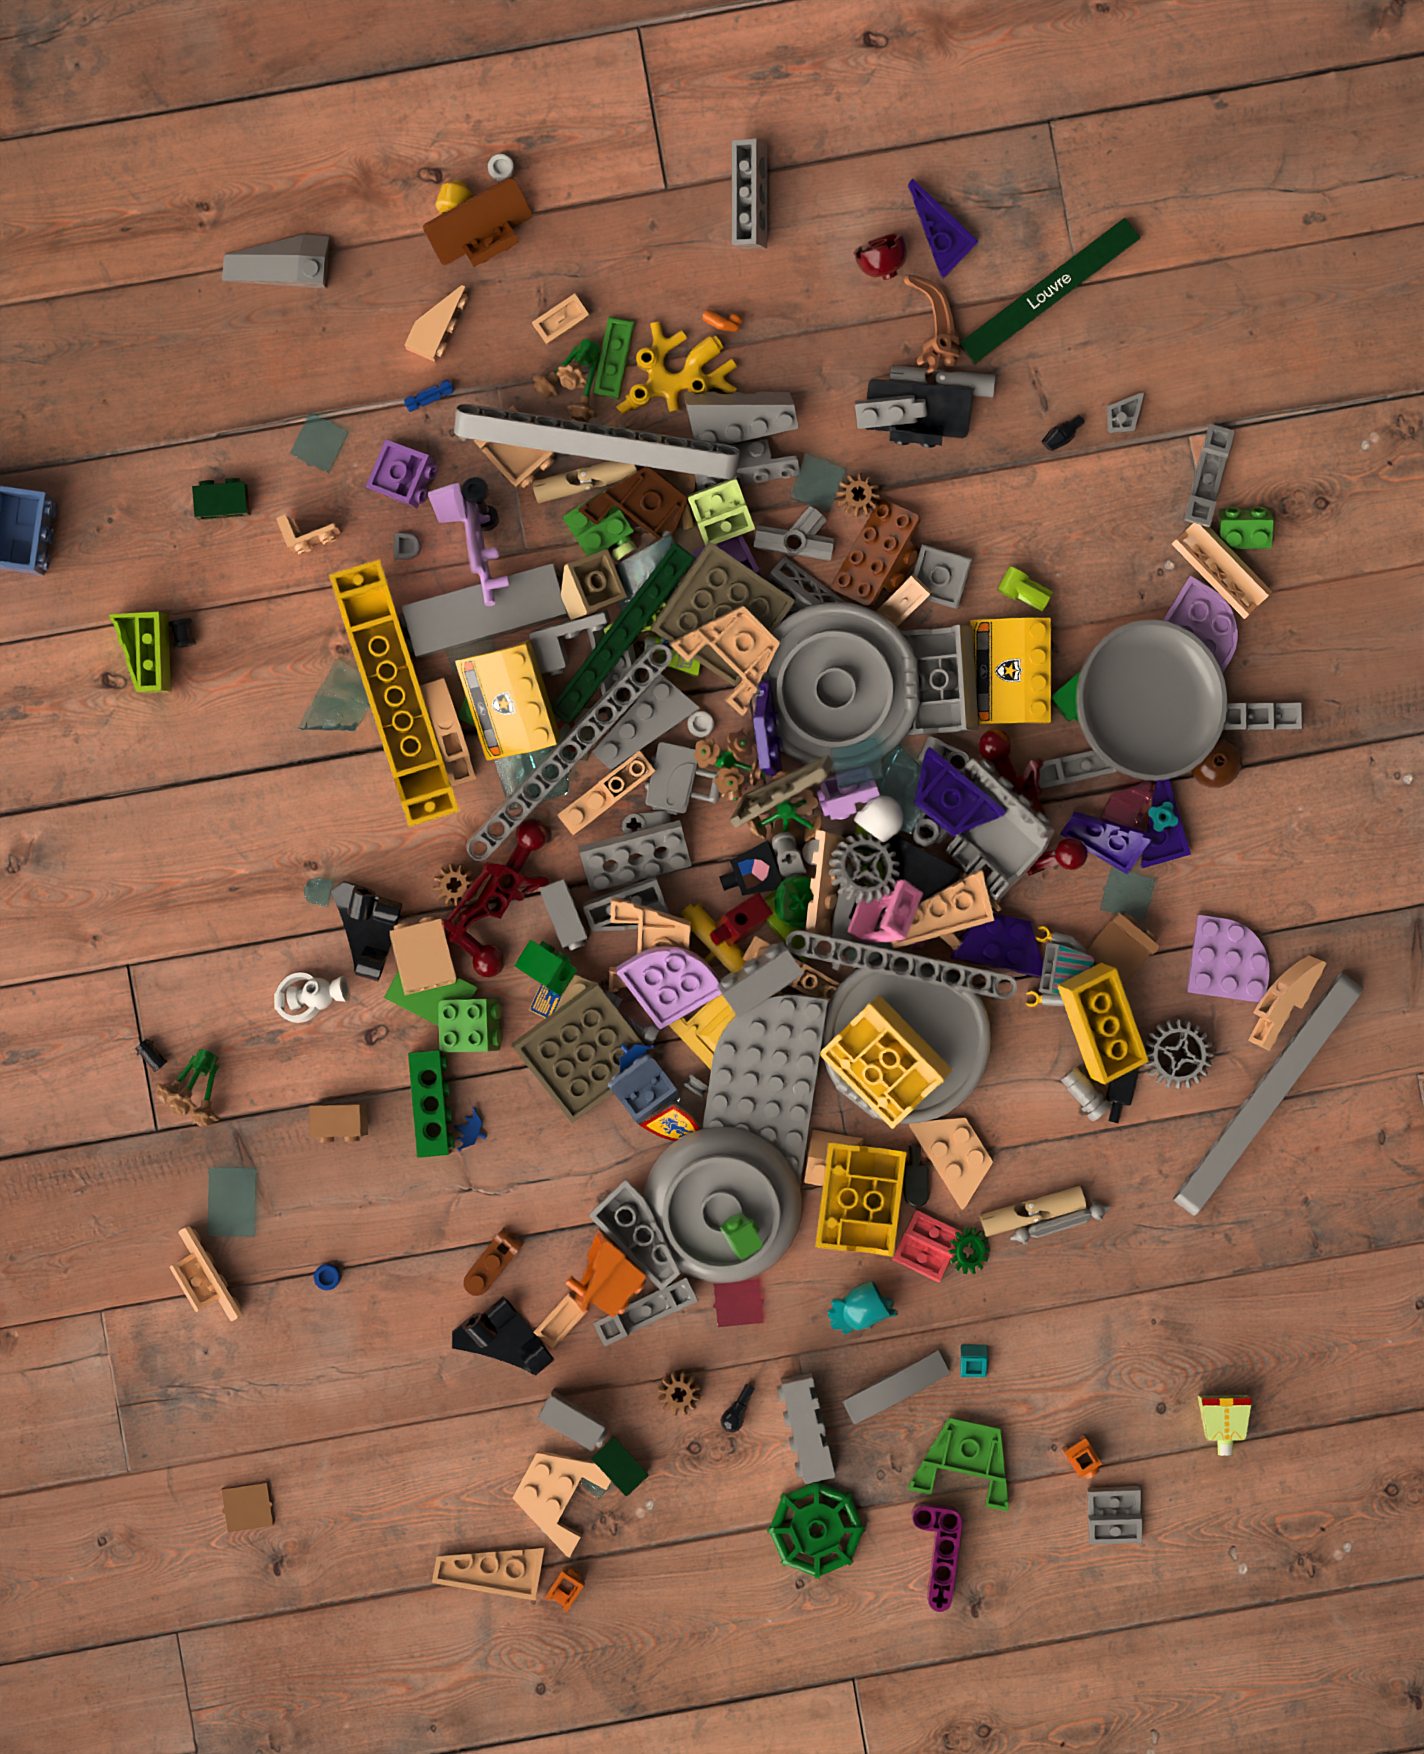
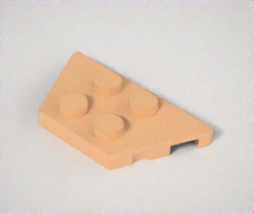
[908,1117,993,1210]

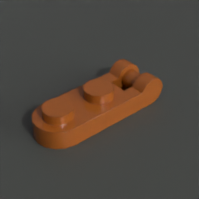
[463,1227,524,1296]

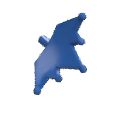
[619,1043,655,1072]
[454,1107,487,1151]

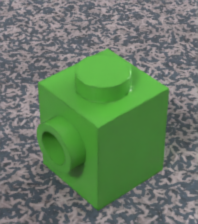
[719,1212,764,1260]

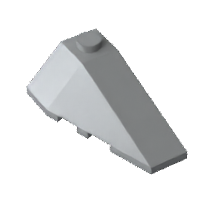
[222,234,330,289]
[589,1179,681,1291]

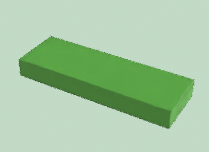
[593,317,634,399]

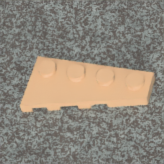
[806,830,846,936]

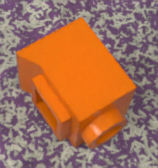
[1062,1435,1102,1479]
[545,1568,585,1613]

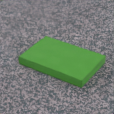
[384,971,478,1026]

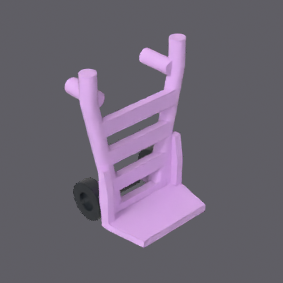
[428,477,509,606]

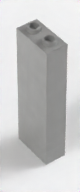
[399,563,568,659]

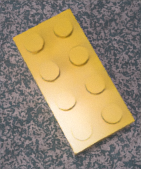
[1057,963,1149,1084]

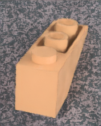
[405,285,469,362]

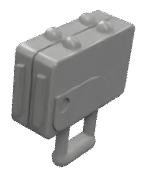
[644,742,721,816]

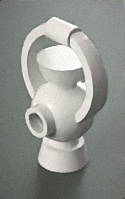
[274,972,350,1023]

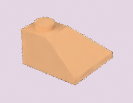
[803,1129,864,1186]

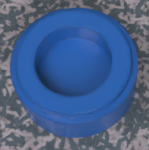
[314,1264,341,1290]

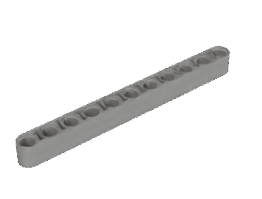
[454,404,740,479]
[466,643,672,861]
[1173,972,1364,1216]

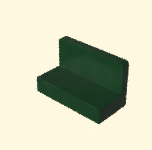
[591,1436,649,1496]

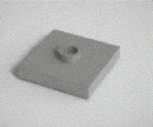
[913,544,973,609]

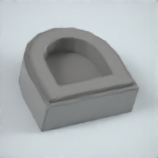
[394,532,421,560]

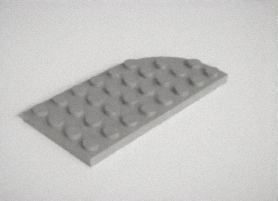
[703,993,828,1186]

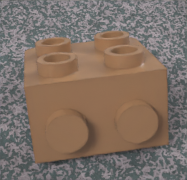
[1086,912,1160,984]

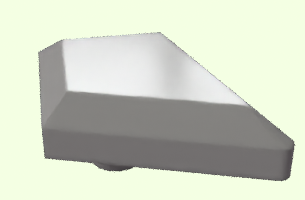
[1106,393,1144,433]

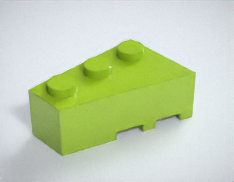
[109,612,171,693]

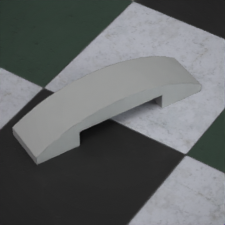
[1184,424,1235,527]
[1038,750,1118,789]
[593,1277,698,1347]

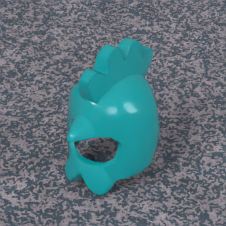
[827,1281,898,1335]

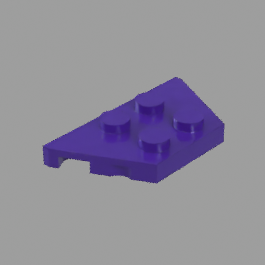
[753,680,783,778]
[913,747,1007,837]
[950,913,1043,978]

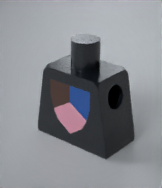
[719,841,782,896]

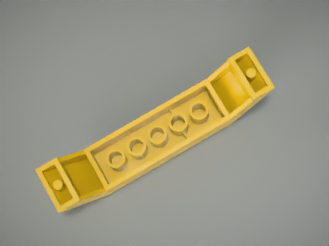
[329,559,460,827]

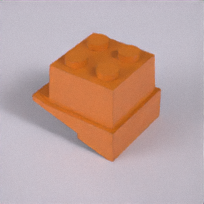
[565,1229,647,1318]

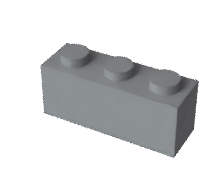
[716,941,804,1018]

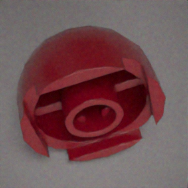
[853,233,907,280]

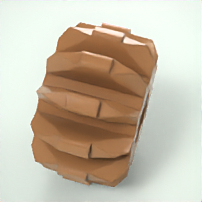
[836,473,881,518]
[432,863,476,906]
[657,1371,701,1416]

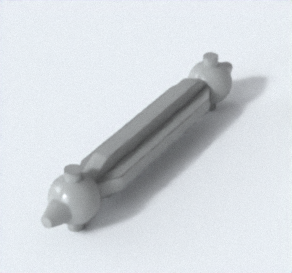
[1010,1201,1110,1245]

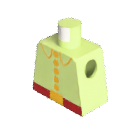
[1198,1395,1252,1455]

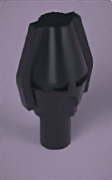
[1041,415,1085,451]

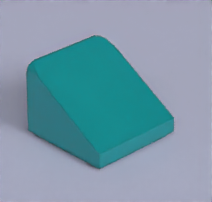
[960,1345,988,1377]

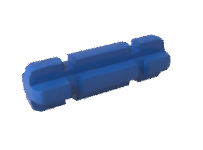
[404,379,454,412]

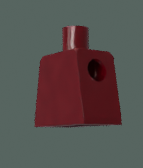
[710,892,774,947]

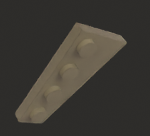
[730,755,834,828]

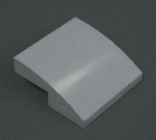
[1087,1486,1142,1545]

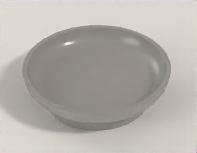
[1076,620,1227,780]
[643,1127,802,1283]

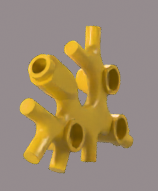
[616,322,737,415]

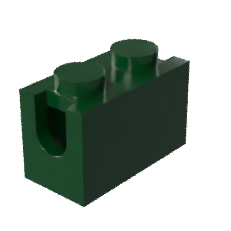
[192,478,250,520]

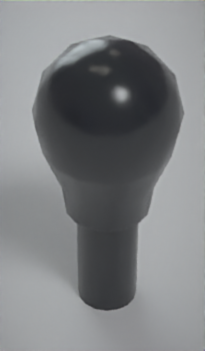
[720,1384,755,1433]

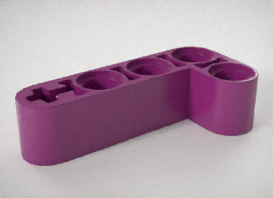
[911,1503,962,1612]

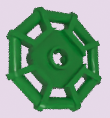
[767,1481,866,1579]

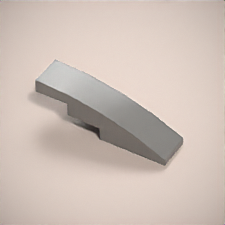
[1222,703,1303,731]
[831,863,856,970]
[842,1350,950,1424]

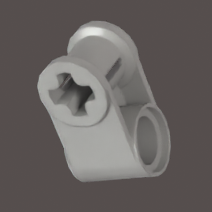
[621,811,671,834]
[772,832,807,881]

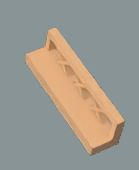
[1172,523,1272,619]

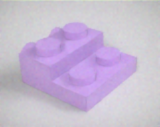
[816,766,879,820]

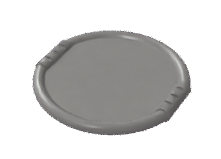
[754,602,920,771]
[821,953,991,1124]

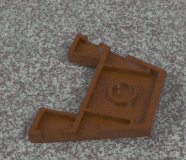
[578,466,688,570]

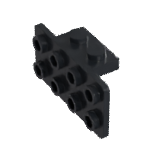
[866,379,973,448]

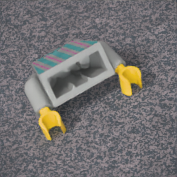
[1026,926,1094,1007]

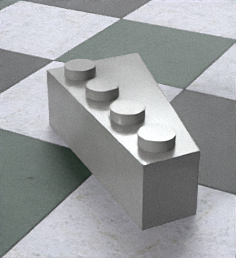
[683,392,799,445]
[592,674,700,771]
[777,1372,835,1484]

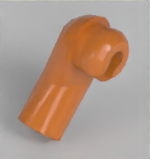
[702,309,743,332]

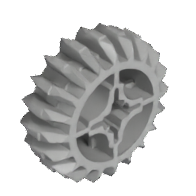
[829,833,899,904]
[1144,1019,1214,1090]

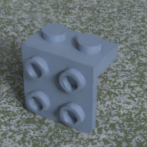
[608,1054,679,1124]

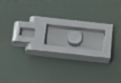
[855,395,927,429]

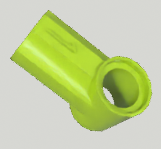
[997,566,1053,612]

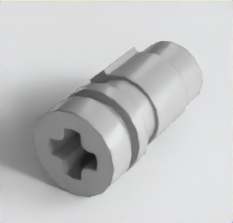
[1061,1067,1112,1122]

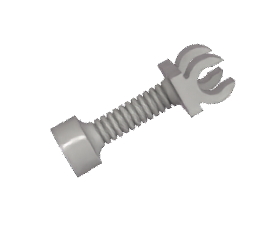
[604,990,661,1046]

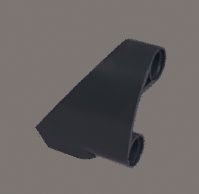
[887,835,963,903]
[331,881,402,982]
[452,1296,555,1375]

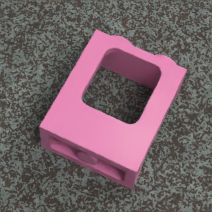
[847,880,923,945]

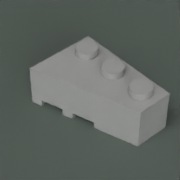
[582,875,670,931]

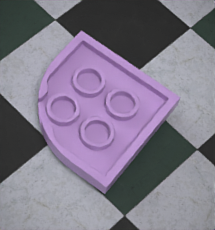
[1162,576,1238,674]
[1186,915,1269,1002]
[616,946,722,1029]

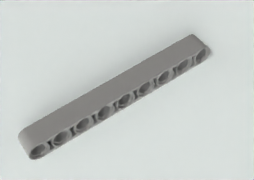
[786,930,1017,999]

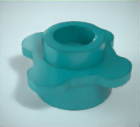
[1148,802,1178,832]

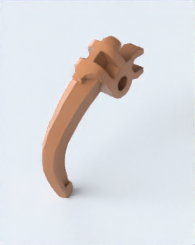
[904,275,960,373]

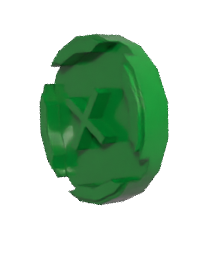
[774,875,814,928]

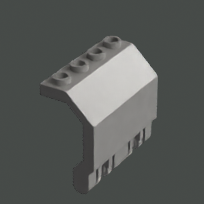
[923,758,1055,901]

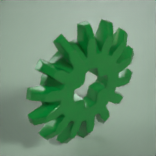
[948,1227,990,1274]

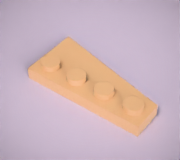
[891,869,994,949]
[432,1548,545,1601]

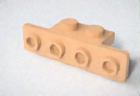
[170,1225,242,1321]

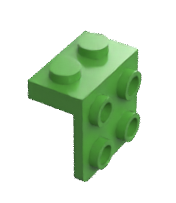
[438,998,502,1052]

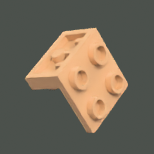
[276,514,341,555]

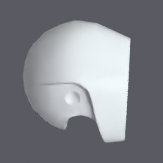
[854,796,903,842]

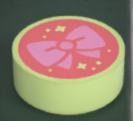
[611,541,638,563]

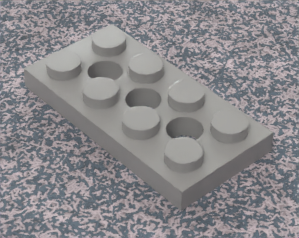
[578,820,692,892]

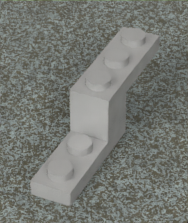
[529,610,611,676]

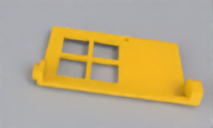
[669,902,783,1070]

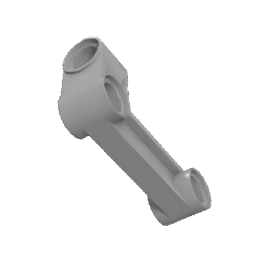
[913,737,970,848]

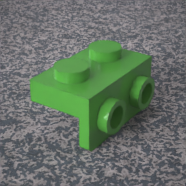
[1218,507,1274,549]

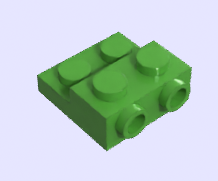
[562,489,634,556]

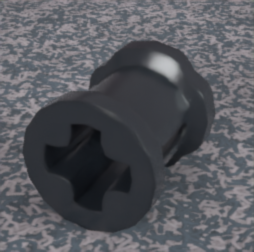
[168,618,196,649]

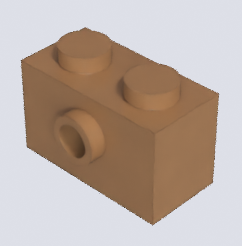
[309,1103,368,1142]

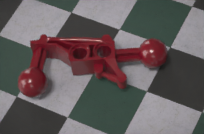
[978,729,1088,876]
[441,818,548,978]

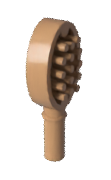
[665,470,696,530]

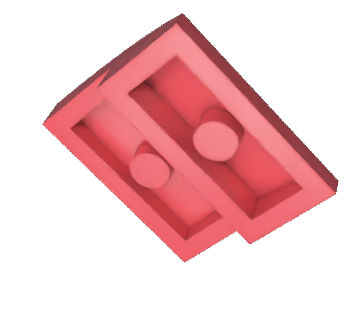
[892,1210,962,1283]

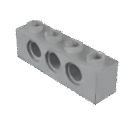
[732,139,767,250]

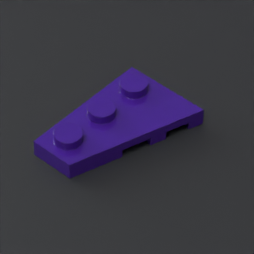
[1060,811,1154,874]

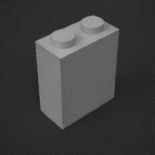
[539,879,589,951]
[537,1390,608,1451]

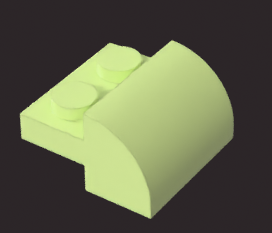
[687,477,755,546]

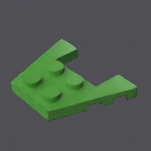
[908,1417,1009,1511]

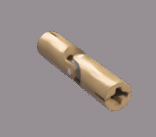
[532,461,638,504]
[979,1186,1087,1237]

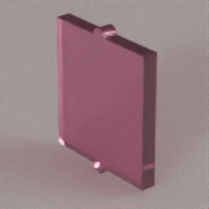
[713,1279,764,1327]

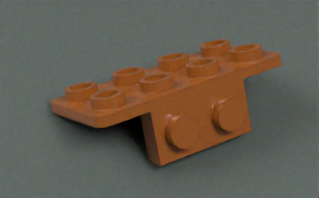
[423,177,532,267]
[831,499,921,607]

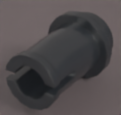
[135,1038,167,1073]

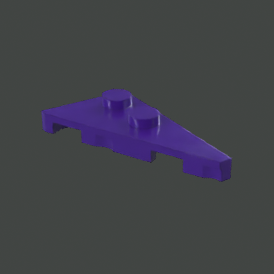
[907,179,978,279]
[1140,779,1191,869]

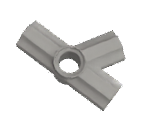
[753,506,834,561]

